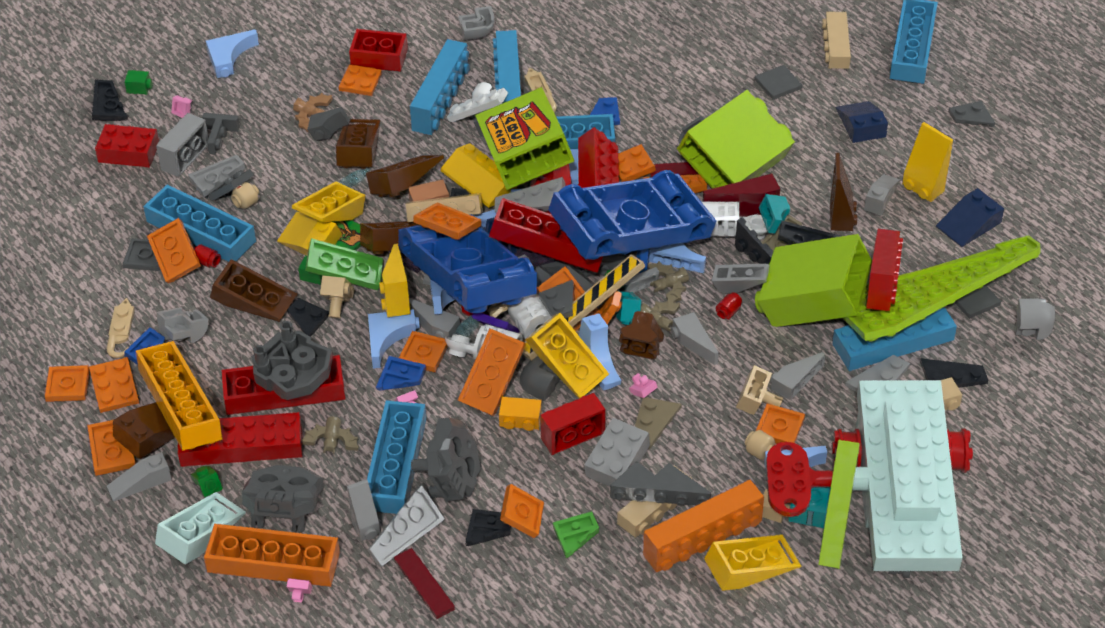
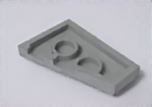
[188,155,245,197]
[845,355,910,392]

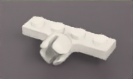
[447,82,508,122]

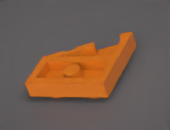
[598,291,622,325]

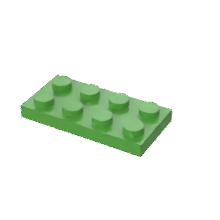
[305,238,383,291]

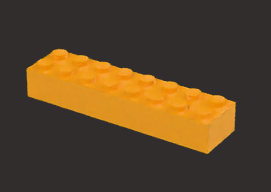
[136,341,222,451]

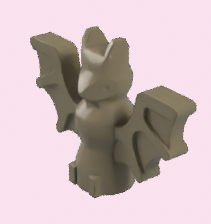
[648,261,689,303]
[640,299,680,332]
[302,417,359,454]

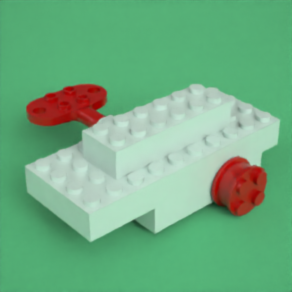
[766,380,973,571]

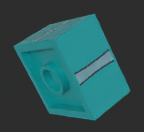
[788,487,831,528]

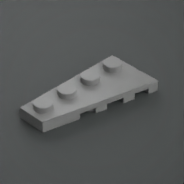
[495,177,565,213]
[368,485,445,567]

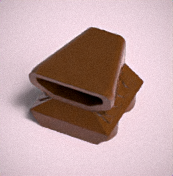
[619,311,664,359]

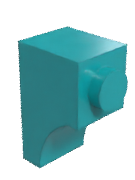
[759,194,790,234]
[616,291,642,325]

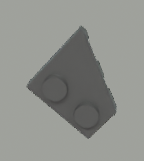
[948,101,995,127]
[207,169,254,201]
[539,280,574,318]

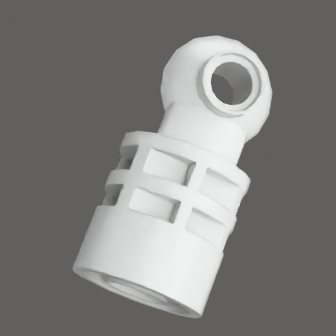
[702,201,768,239]
[508,293,551,339]
[445,324,523,360]

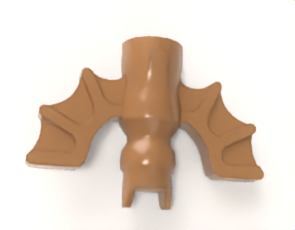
[293,93,333,132]

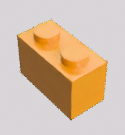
[499,397,542,431]

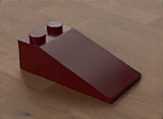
[703,173,781,217]

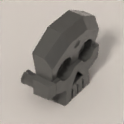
[251,321,333,400]
[411,418,481,502]
[242,465,323,533]

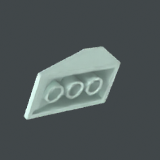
[155,492,246,564]

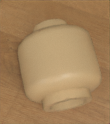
[231,182,259,209]
[745,430,775,460]

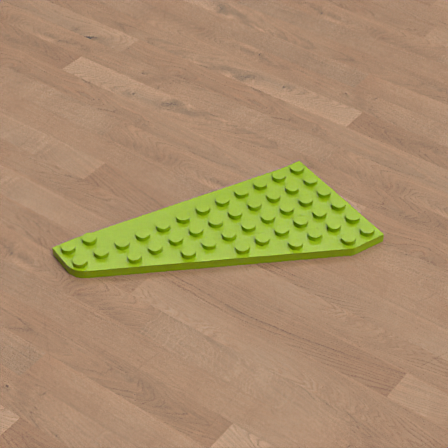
[843,235,1041,341]

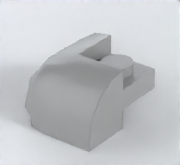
[458,6,494,40]
[1015,298,1055,340]
[157,307,208,344]

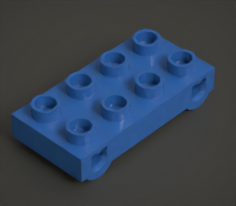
[548,170,717,260]
[398,214,537,313]

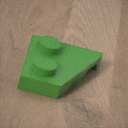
[553,511,599,558]

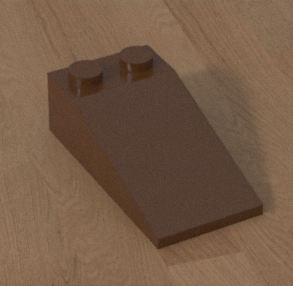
[336,119,381,169]
[830,153,857,231]
[366,155,444,197]
[360,221,419,254]
[210,259,298,322]
[113,402,175,459]

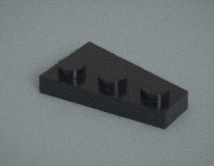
[92,80,128,121]
[735,217,774,264]
[920,358,988,388]

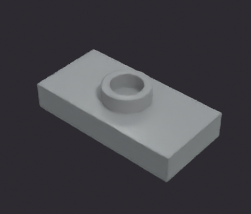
[622,267,659,293]

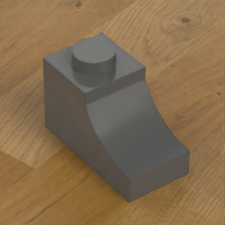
[307,107,350,141]

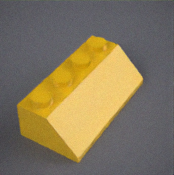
[440,143,517,208]

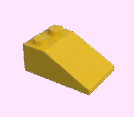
[277,212,342,256]

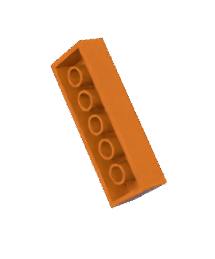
[643,480,764,573]
[204,524,340,587]

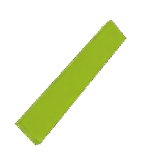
[818,440,860,569]

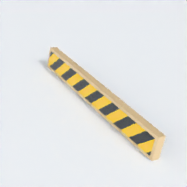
[522,254,645,361]

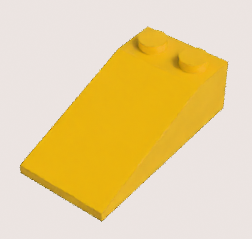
[902,122,953,202]
[292,181,365,222]
[379,244,410,317]
[525,313,609,398]
[704,534,801,591]

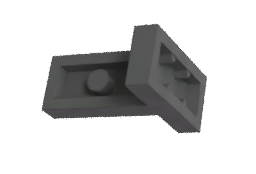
[202,113,240,155]

